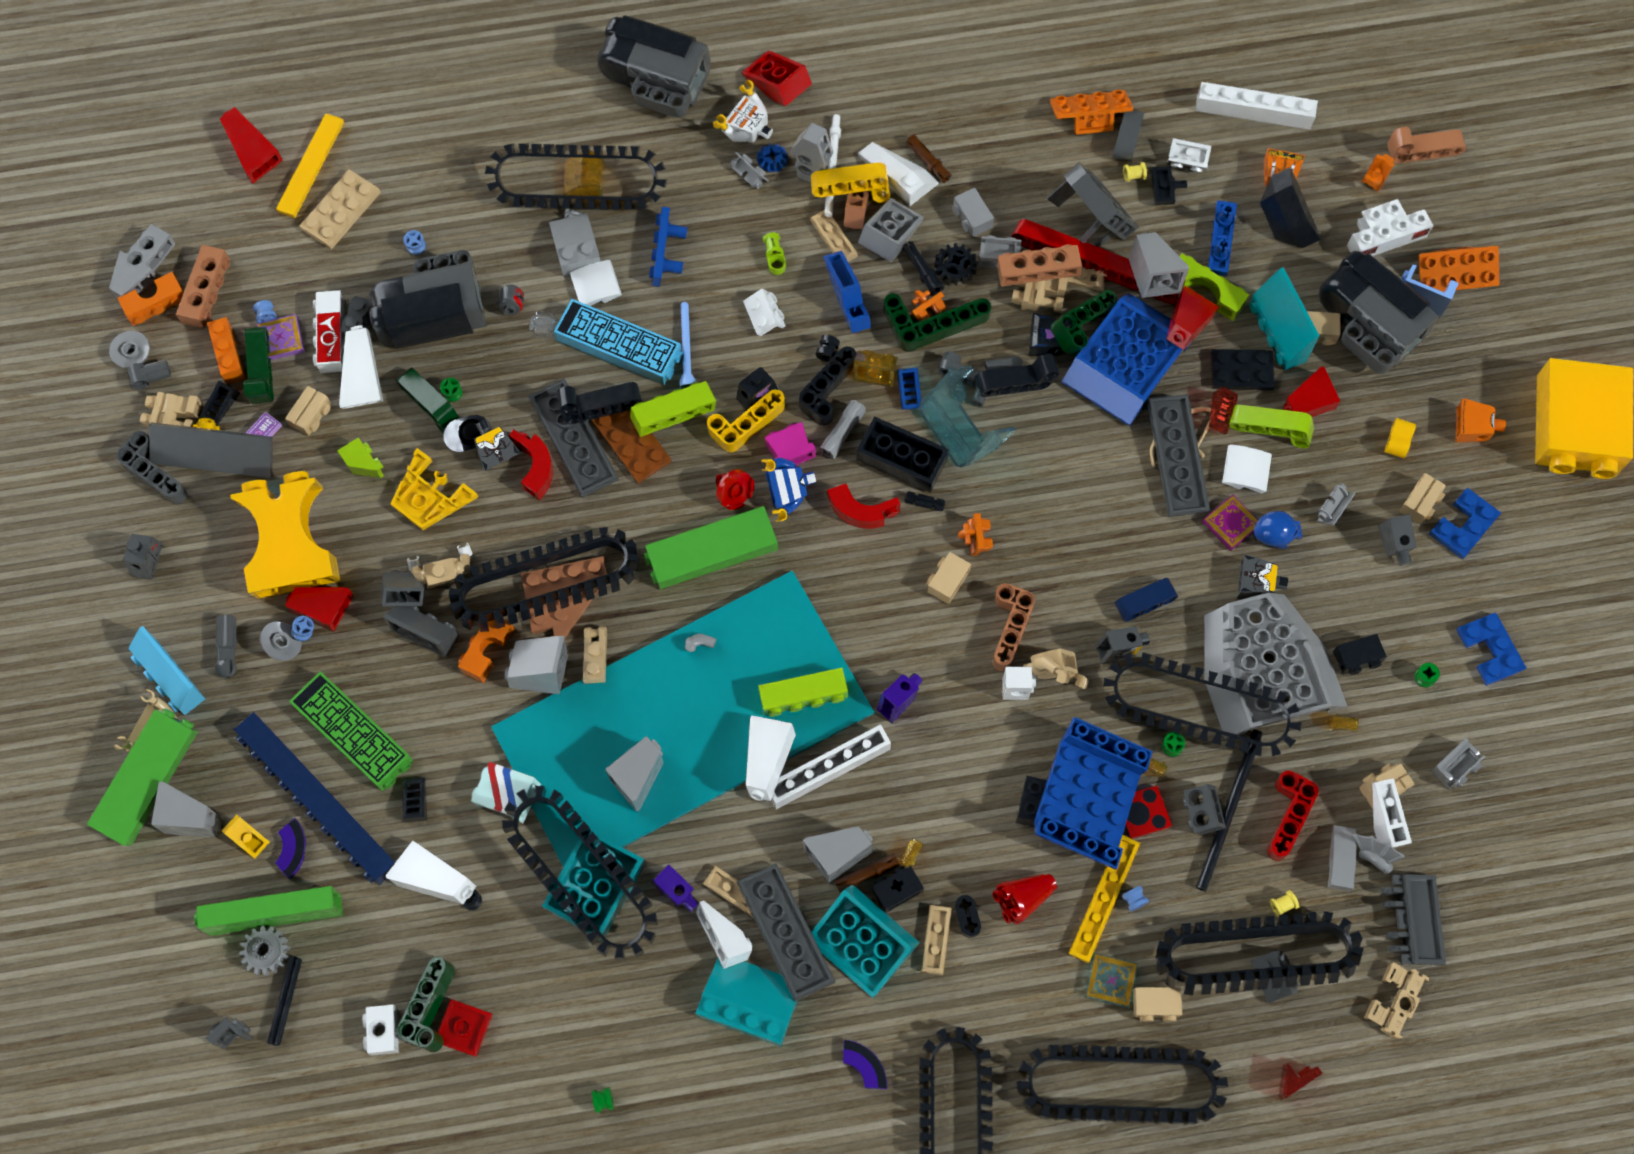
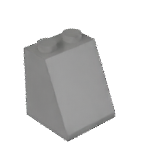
[1129,232,1189,298]
[505,636,568,694]
[605,736,663,812]
[151,781,221,837]
[803,826,873,884]

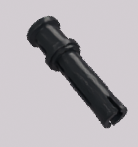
[902,241,945,296]

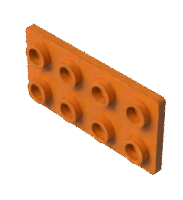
[1050,90,1133,135]
[1419,245,1500,292]

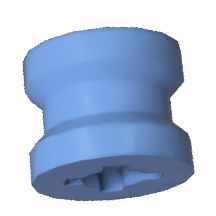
[403,230,426,255]
[253,300,277,323]
[291,616,314,641]
[1122,886,1150,912]

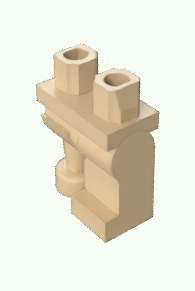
[1011,277,1068,313]
[140,392,203,428]

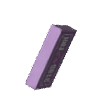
[246,412,282,437]

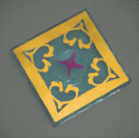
[1084,953,1138,1008]

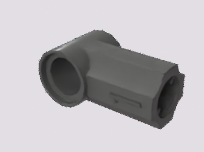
[127,359,171,390]

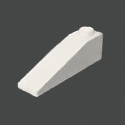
[858,142,939,207]

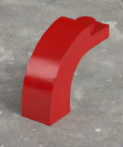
[509,429,553,501]
[827,483,901,529]

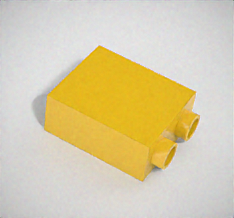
[1535,358,1633,479]

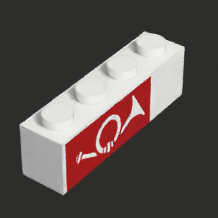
[313,290,345,373]

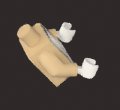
[407,543,473,589]

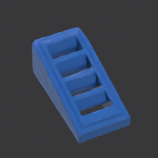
[896,368,922,410]

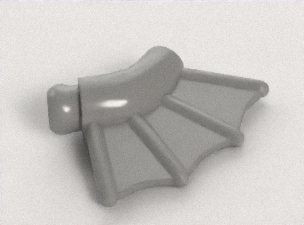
[1353,833,1404,874]

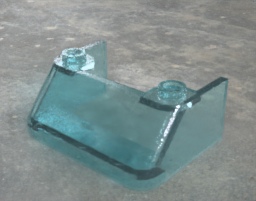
[919,366,1016,467]

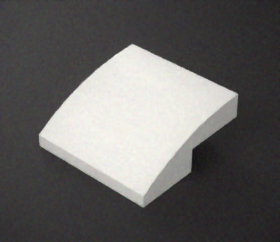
[570,260,622,306]
[1222,445,1272,494]

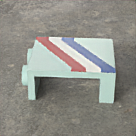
[471,762,541,823]

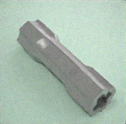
[820,400,866,459]

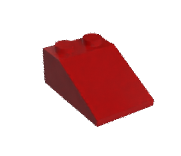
[741,50,812,106]

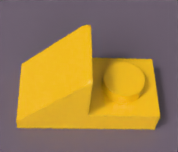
[222,814,270,859]

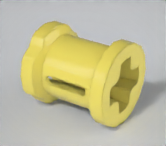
[1123,162,1147,182]
[1270,890,1299,917]

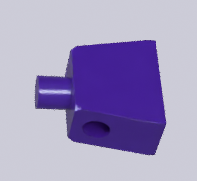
[876,673,922,724]
[651,864,699,912]

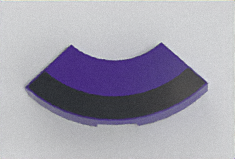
[275,818,306,880]
[843,1040,887,1090]

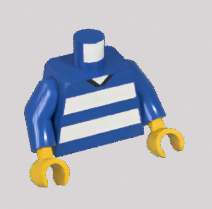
[761,457,816,522]

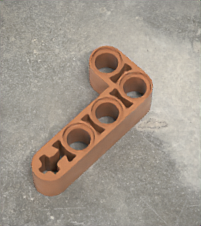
[1387,127,1467,164]
[993,583,1035,672]

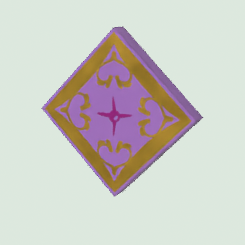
[257,314,305,360]

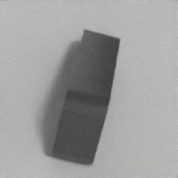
[116,431,187,504]

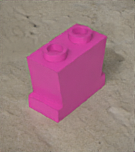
[765,422,816,465]

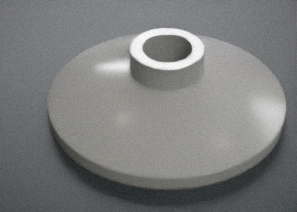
[109,331,150,368]
[260,621,302,661]

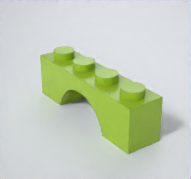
[1179,253,1250,321]

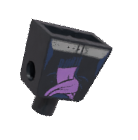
[1029,313,1062,356]
[736,367,779,411]

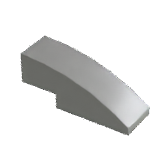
[1327,825,1356,892]

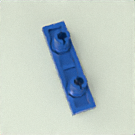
[1208,200,1237,276]
[649,206,687,287]

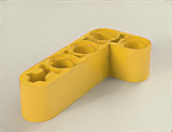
[811,162,890,203]
[707,389,785,453]

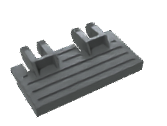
[1381,874,1446,965]

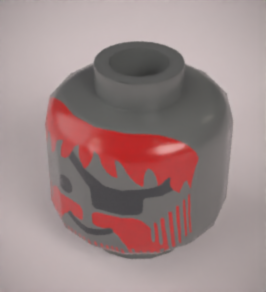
[497,284,524,315]

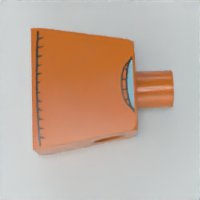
[1455,398,1506,442]

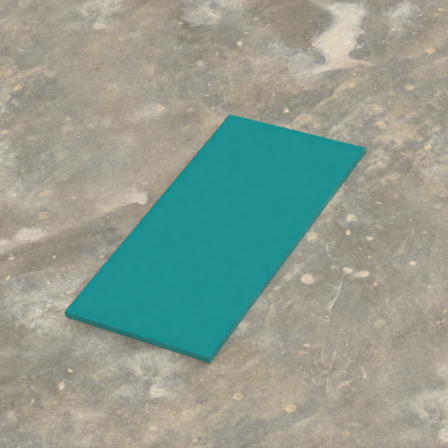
[491,570,874,868]

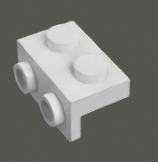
[1168,138,1212,172]
[743,289,785,336]

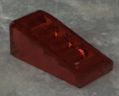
[1209,387,1238,435]

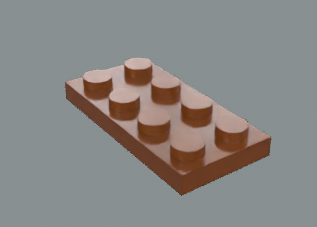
[592,410,672,484]

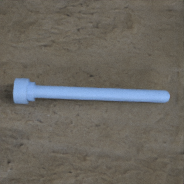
[679,302,696,389]

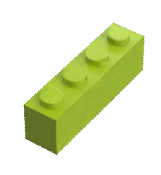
[630,381,716,437]
[758,668,848,717]

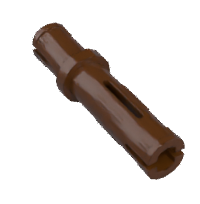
[906,134,952,183]
[834,853,900,893]

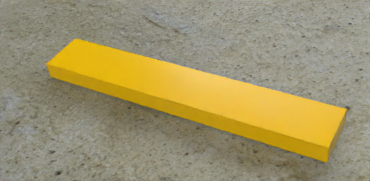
[276,113,345,218]
[1068,835,1140,964]

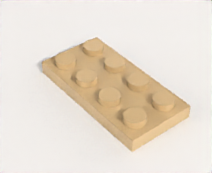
[300,169,381,250]

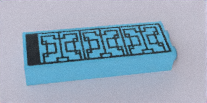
[554,299,683,385]

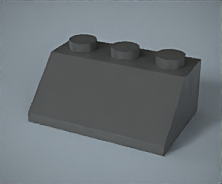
[383,606,459,658]

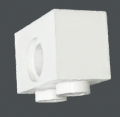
[1002,667,1036,700]
[362,1005,399,1056]

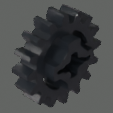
[934,243,978,286]

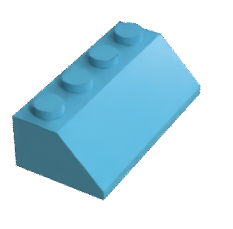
[128,626,205,715]

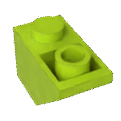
[337,438,384,478]

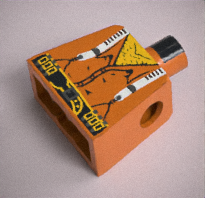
[1264,148,1305,186]

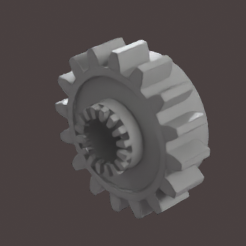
[239,926,291,976]

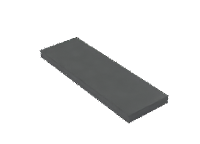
[528,379,619,498]
[1147,394,1210,517]
[149,422,273,478]
[737,863,835,1002]

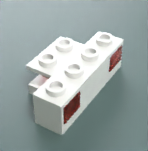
[1347,199,1433,256]

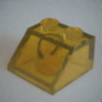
[563,151,605,196]
[853,350,898,387]

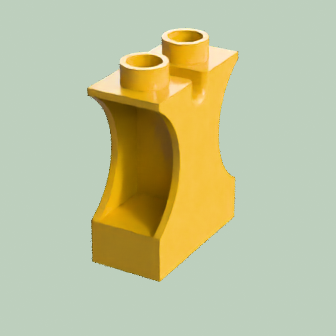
[230,471,341,599]

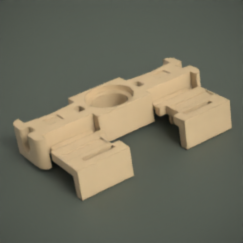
[1364,962,1429,1039]

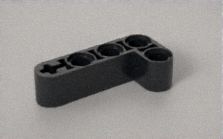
[799,346,857,426]
[975,354,1060,397]
[557,382,642,424]

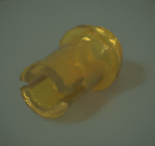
[1329,714,1359,732]
[1147,757,1168,778]
[899,838,923,867]

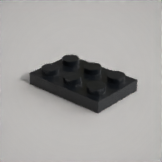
[1211,349,1275,390]

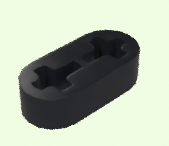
[955,895,981,938]

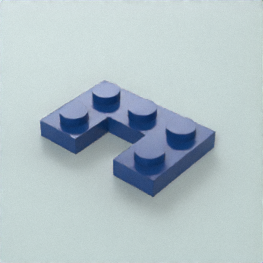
[1429,488,1501,559]
[1456,612,1526,686]

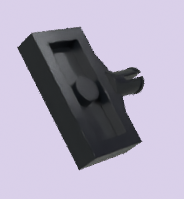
[1151,166,1187,205]

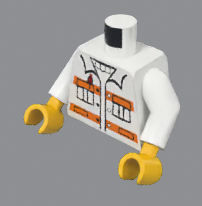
[713,80,773,143]

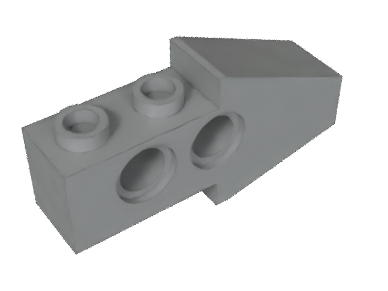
[789,123,833,183]
[109,224,176,298]

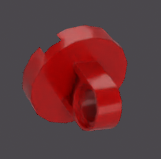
[716,469,755,510]

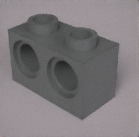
[1183,784,1226,835]

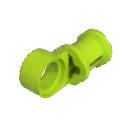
[762,232,786,275]

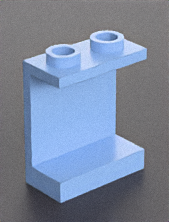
[1401,264,1458,318]

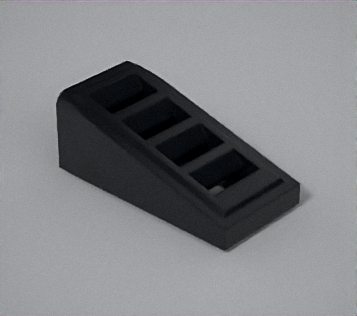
[199,381,240,426]
[402,777,427,823]

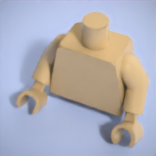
[1023,648,1089,689]
[114,689,178,752]

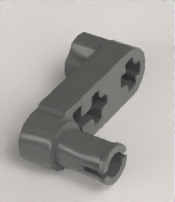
[937,351,986,407]

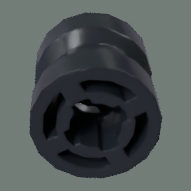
[815,335,840,362]

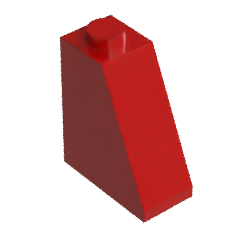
[1283,366,1340,417]
[285,587,354,632]

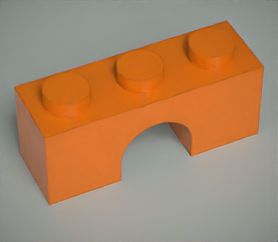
[117,272,184,326]
[207,317,247,385]
[458,619,515,683]

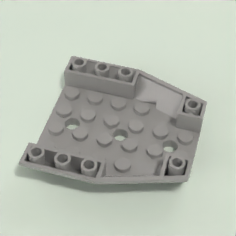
[1204,593,1348,740]

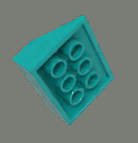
[1249,267,1320,371]
[542,831,646,942]
[811,884,920,998]
[695,958,797,1047]

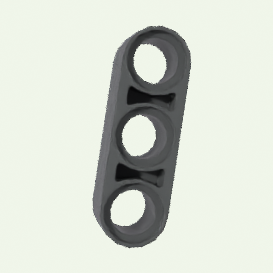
[1112,110,1145,162]

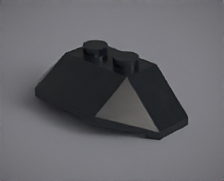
[1260,167,1322,248]

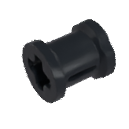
[462,889,482,911]

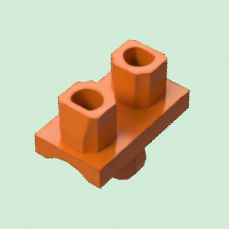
[1361,154,1395,192]
[909,290,946,322]
[958,513,993,556]

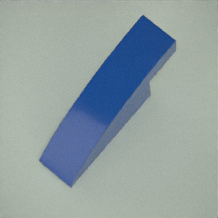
[823,251,871,333]

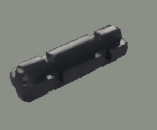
[905,491,945,511]

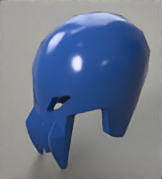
[1254,511,1303,549]

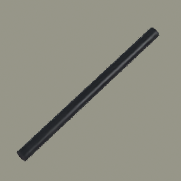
[1196,729,1263,892]

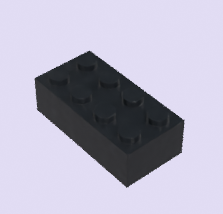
[856,416,949,493]

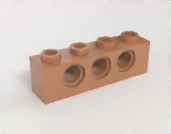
[176,245,230,328]
[997,245,1082,286]

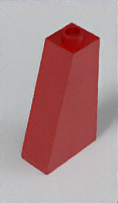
[219,107,283,184]
[1166,286,1219,350]

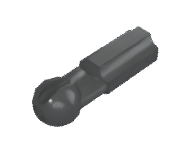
[215,615,237,679]

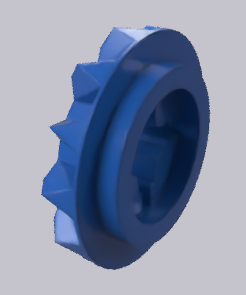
[757,143,788,172]

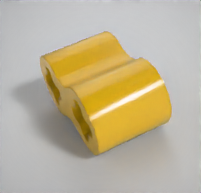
[1384,417,1416,459]

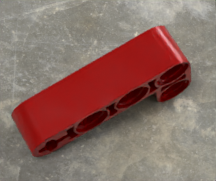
[1267,770,1319,861]

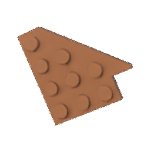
[521,556,607,638]

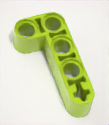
[1228,405,1314,448]

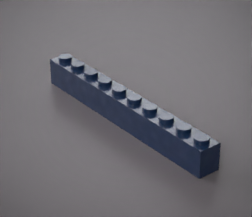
[234,712,395,885]

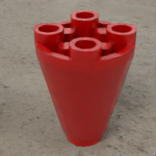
[992,874,1057,924]

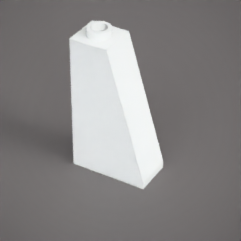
[339,326,383,409]
[746,716,796,801]
[385,841,476,904]

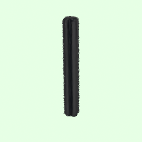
[267,956,302,1046]

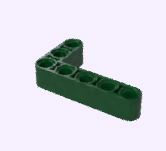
[883,293,992,352]

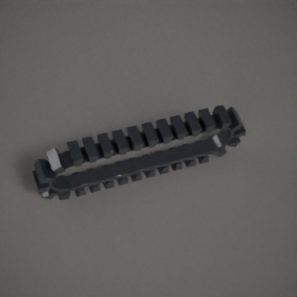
[485,143,667,210]
[449,527,639,632]
[1103,652,1301,756]
[502,786,658,961]
[1156,911,1364,996]
[919,1026,993,1154]
[1016,1044,1228,1125]

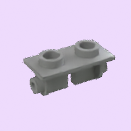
[730,152,769,189]
[1317,483,1355,525]

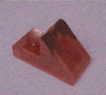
[1279,1062,1323,1101]

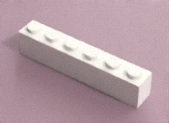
[1195,82,1318,130]
[771,724,891,809]

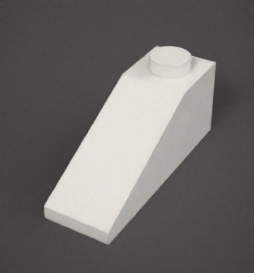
[1372,778,1412,847]
[696,900,752,969]

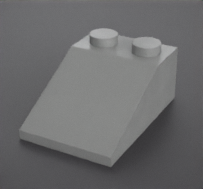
[858,198,924,262]
[549,213,601,276]

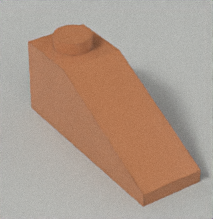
[844,191,870,229]

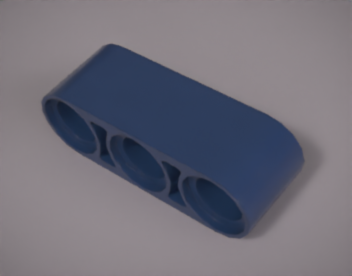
[1114,578,1178,622]

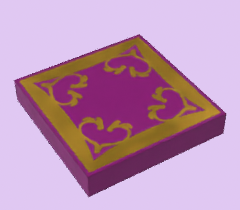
[1202,495,1258,551]

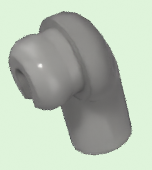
[685,633,716,652]

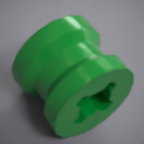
[440,378,463,403]
[1414,663,1440,688]
[1161,732,1185,757]
[592,1087,614,1113]

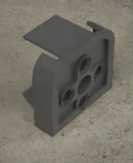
[1046,162,1139,247]

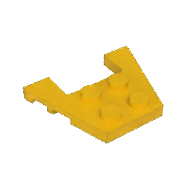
[391,448,479,531]

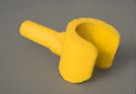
[429,471,448,493]

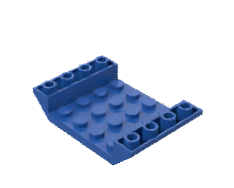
[1062,293,1192,426]
[1034,717,1153,870]

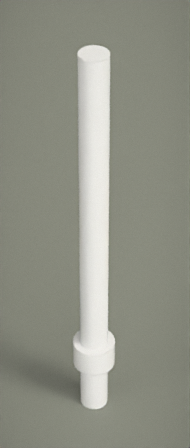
[825,114,841,217]

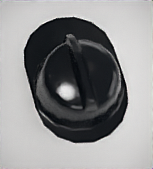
[443,415,491,452]

